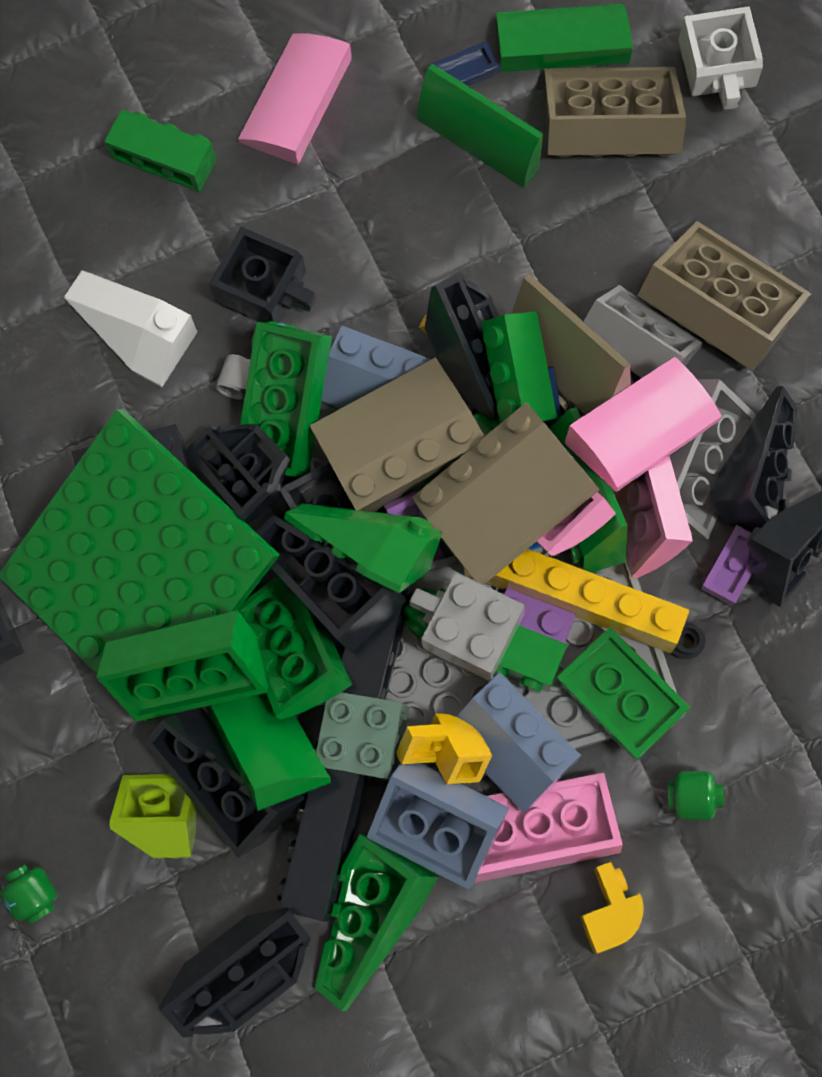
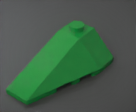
[284,504,443,593]
[315,834,438,1012]

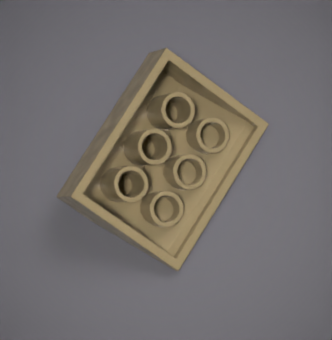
[544,67,687,157]
[637,221,811,371]
[511,274,631,418]
[310,357,485,512]
[412,402,600,585]

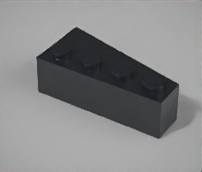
[255,515,407,653]
[144,709,304,858]

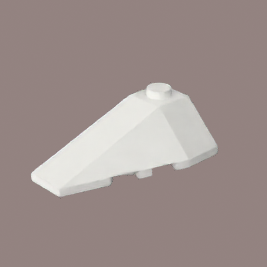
[64,270,197,388]

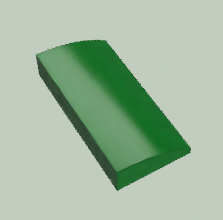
[495,4,633,72]
[417,64,543,188]
[240,322,332,477]
[238,575,352,720]
[206,693,331,811]

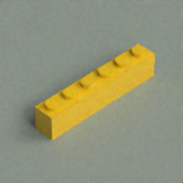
[464,549,690,654]

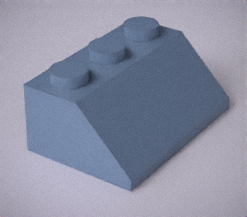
[321,326,431,410]
[457,672,581,814]
[366,763,509,890]

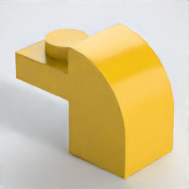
[396,713,492,785]
[579,862,643,954]

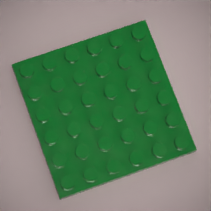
[0,409,280,722]

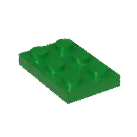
[556,627,691,762]

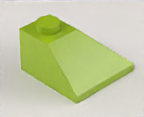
[109,774,197,858]

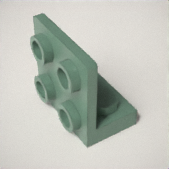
[316,692,410,781]

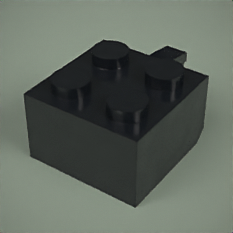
[209,227,316,323]

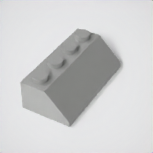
[669,379,757,540]

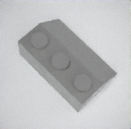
[584,285,704,378]

